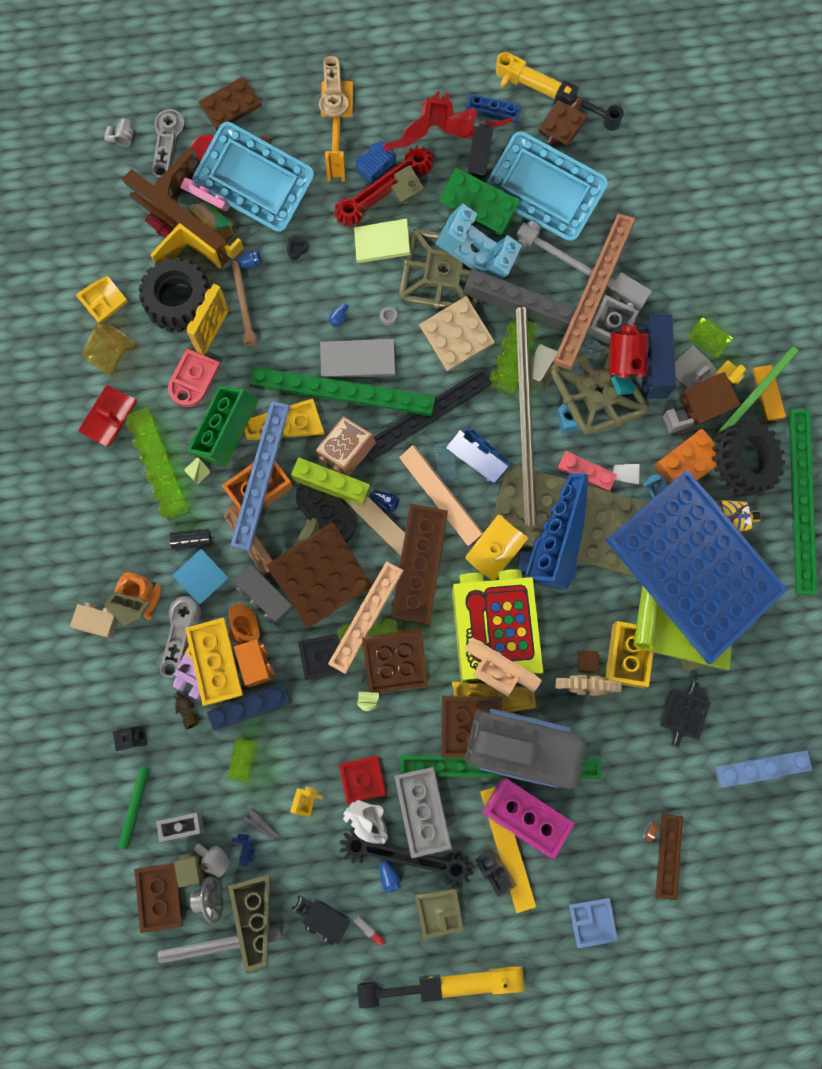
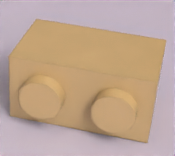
[70,603,118,639]

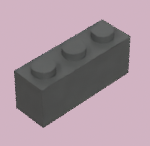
[234,565,294,624]

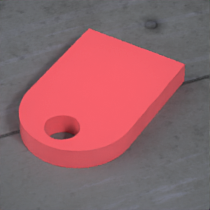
[168,348,221,407]

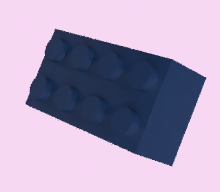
[640,315,676,399]

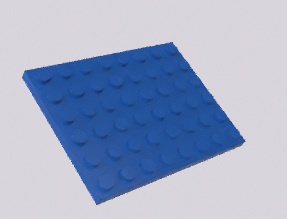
[605,470,788,664]

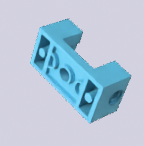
[435,203,522,280]

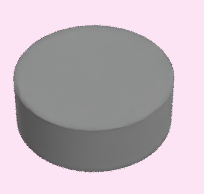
[380,307,398,326]

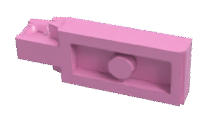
[180,178,230,212]

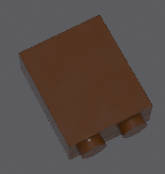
[679,372,741,427]

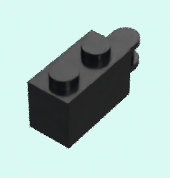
[292,895,352,945]

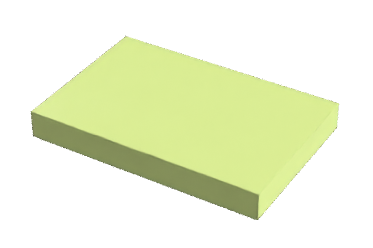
[354,219,411,263]

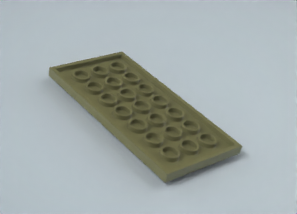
[491,464,648,577]

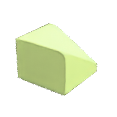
[184,458,210,485]

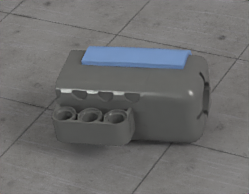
[465,709,587,789]

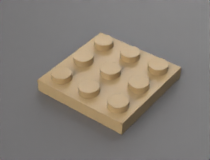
[419,296,495,372]

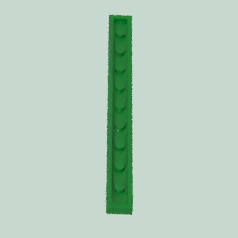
[249,367,435,416]
[789,409,818,596]
[400,755,601,779]

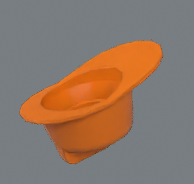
[228,604,260,645]

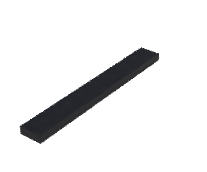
[366,367,495,462]

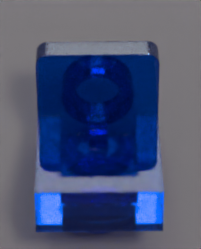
[231,833,256,866]

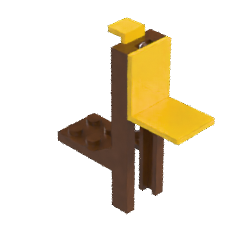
[122,147,244,270]

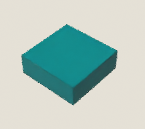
[611,375,636,395]

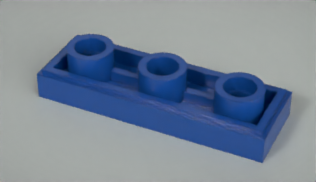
[466,93,521,124]

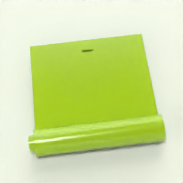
[634,585,732,670]

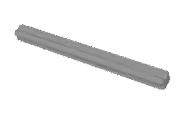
[158,928,281,964]

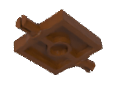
[538,97,588,148]

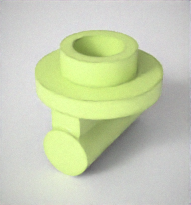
[357,691,379,711]

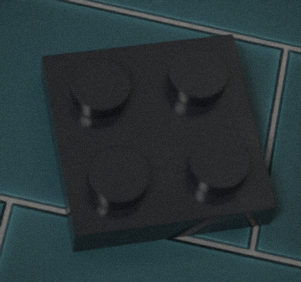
[298,634,342,681]

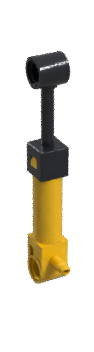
[496,52,624,131]
[357,966,525,1009]

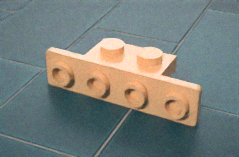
[465,638,542,696]

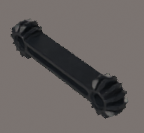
[340,828,474,888]

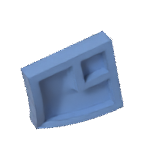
[569,898,618,948]

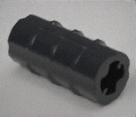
[170,529,212,550]

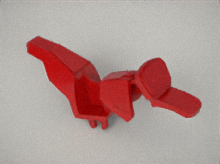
[383,91,513,152]

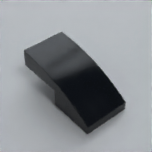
[475,849,517,897]

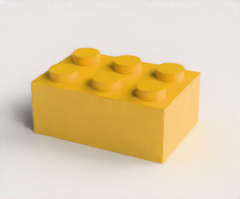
[605,621,653,689]

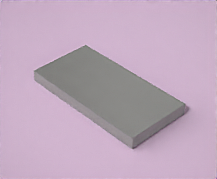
[320,339,395,379]
[394,767,452,858]

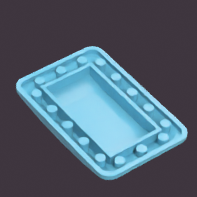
[193,122,314,232]
[486,132,608,241]

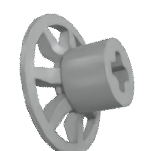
[190,876,223,924]

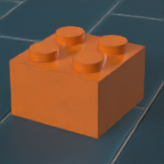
[234,639,275,688]

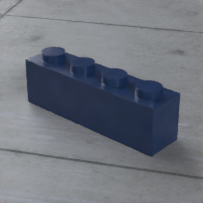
[207,683,291,732]

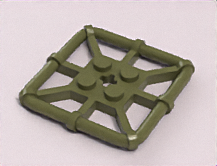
[399,229,478,309]
[550,346,649,435]

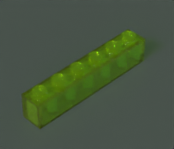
[126,407,191,521]

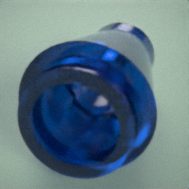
[370,490,400,512]

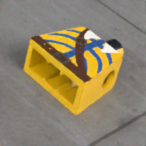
[716,500,761,534]

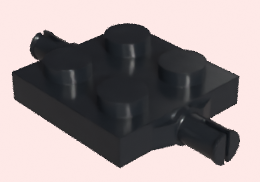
[659,681,711,748]

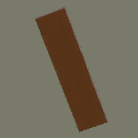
[655,814,683,900]

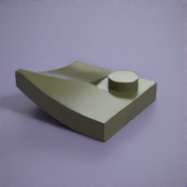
[414,887,464,940]

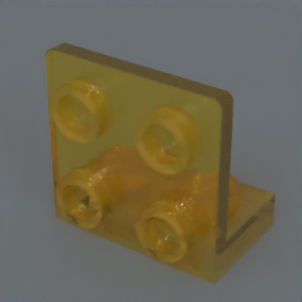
[82,324,136,376]

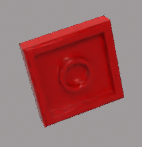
[339,755,386,804]

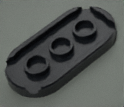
[296,483,356,542]

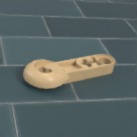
[319,56,349,118]

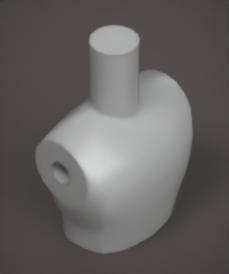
[194,843,231,878]

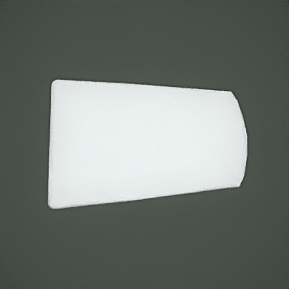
[613,464,640,484]

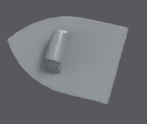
[675,345,717,388]

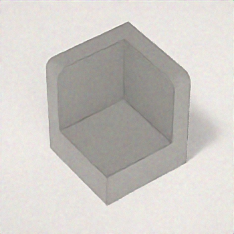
[663,409,694,434]

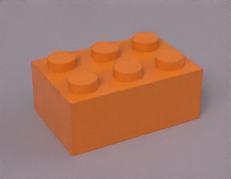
[654,429,717,484]
[222,461,293,511]

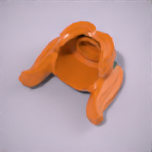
[115,572,161,620]

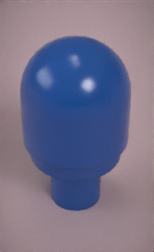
[329,303,349,327]

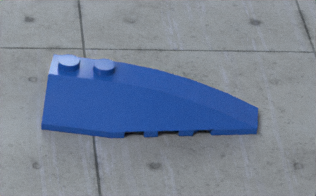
[524,473,588,590]

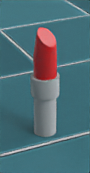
[353,915,386,946]

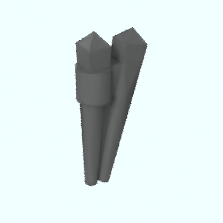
[243,809,279,841]

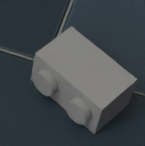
[156,812,205,842]

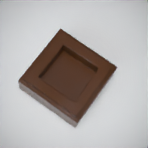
[578,651,599,672]

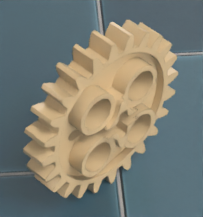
[555,675,622,696]

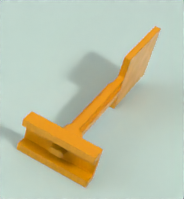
[321,81,353,182]

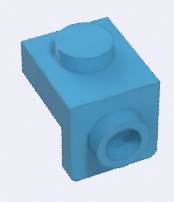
[643,474,669,499]

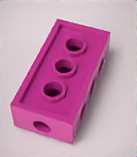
[481,778,575,860]

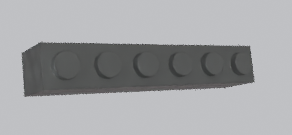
[462,269,575,332]

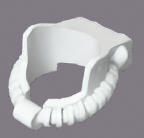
[343,800,388,844]

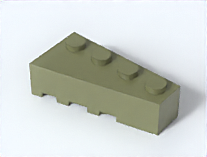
[228,875,271,975]

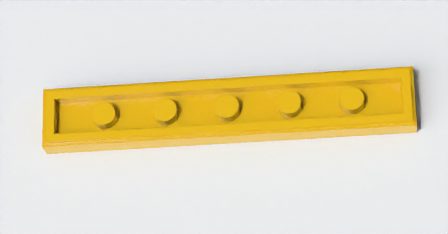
[480,787,536,913]

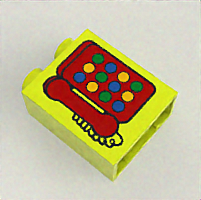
[452,569,543,682]

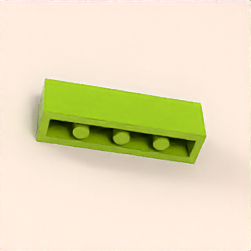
[291,457,371,507]

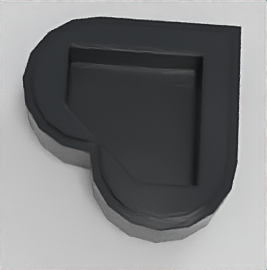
[287,237,309,260]

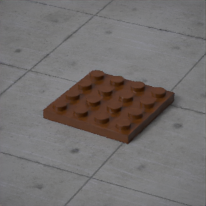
[266,522,372,628]

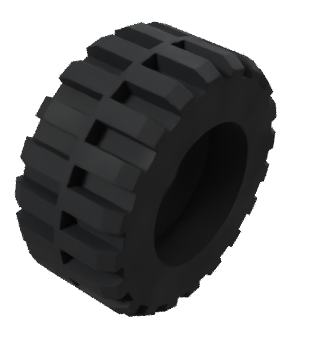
[139,257,211,333]

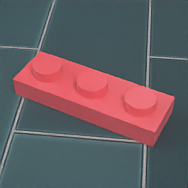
[557,451,617,491]

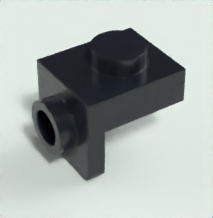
[113,726,147,752]

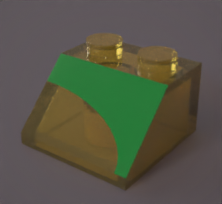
[188,202,236,242]

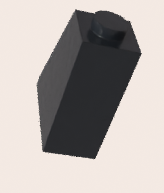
[467,123,493,176]

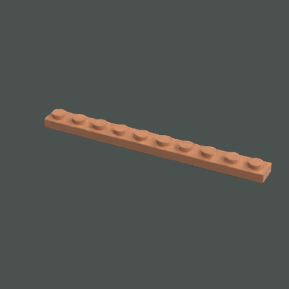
[554,214,635,370]

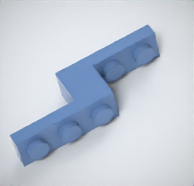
[715,750,812,788]

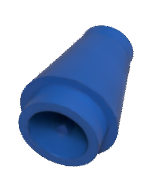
[233,250,262,269]
[379,861,402,894]

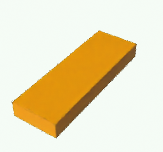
[752,365,786,422]

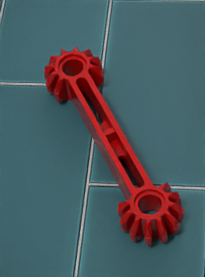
[334,145,434,228]

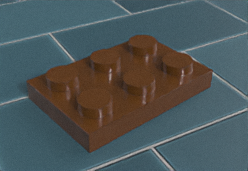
[198,77,262,131]
[134,862,183,933]

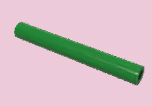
[118,766,150,849]

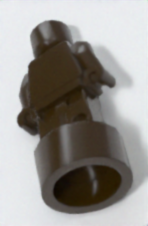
[174,692,200,730]

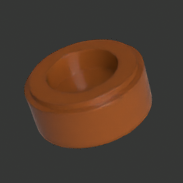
[642,821,659,842]

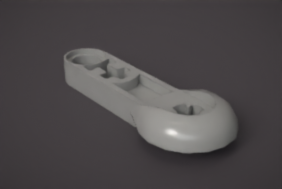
[152,109,184,180]
[160,596,201,679]

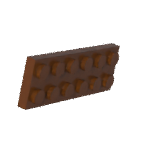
[390,504,448,625]

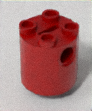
[609,325,649,378]

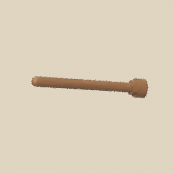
[232,261,258,346]

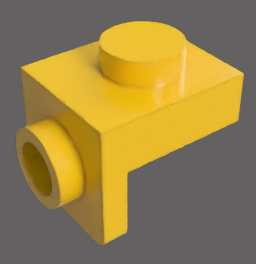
[715,361,746,385]
[290,786,323,817]

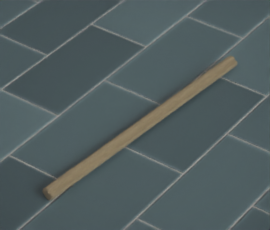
[516,307,536,528]

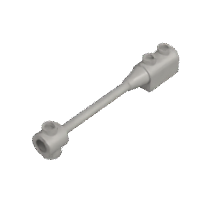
[515,221,652,313]

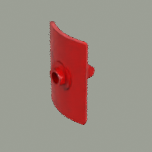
[78,385,137,447]

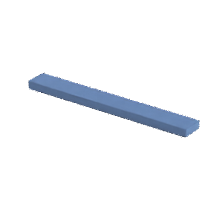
[231,401,290,552]

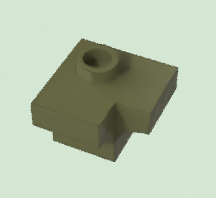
[391,165,424,204]

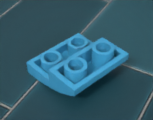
[172,549,228,604]

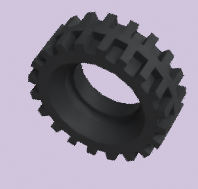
[712,420,785,496]

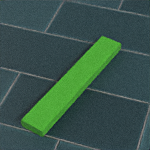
[718,347,799,436]

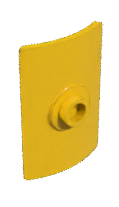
[465,515,528,581]

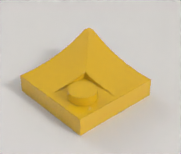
[76,276,129,325]

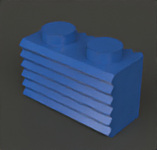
[356,141,396,185]

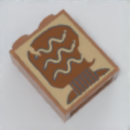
[315,416,376,476]

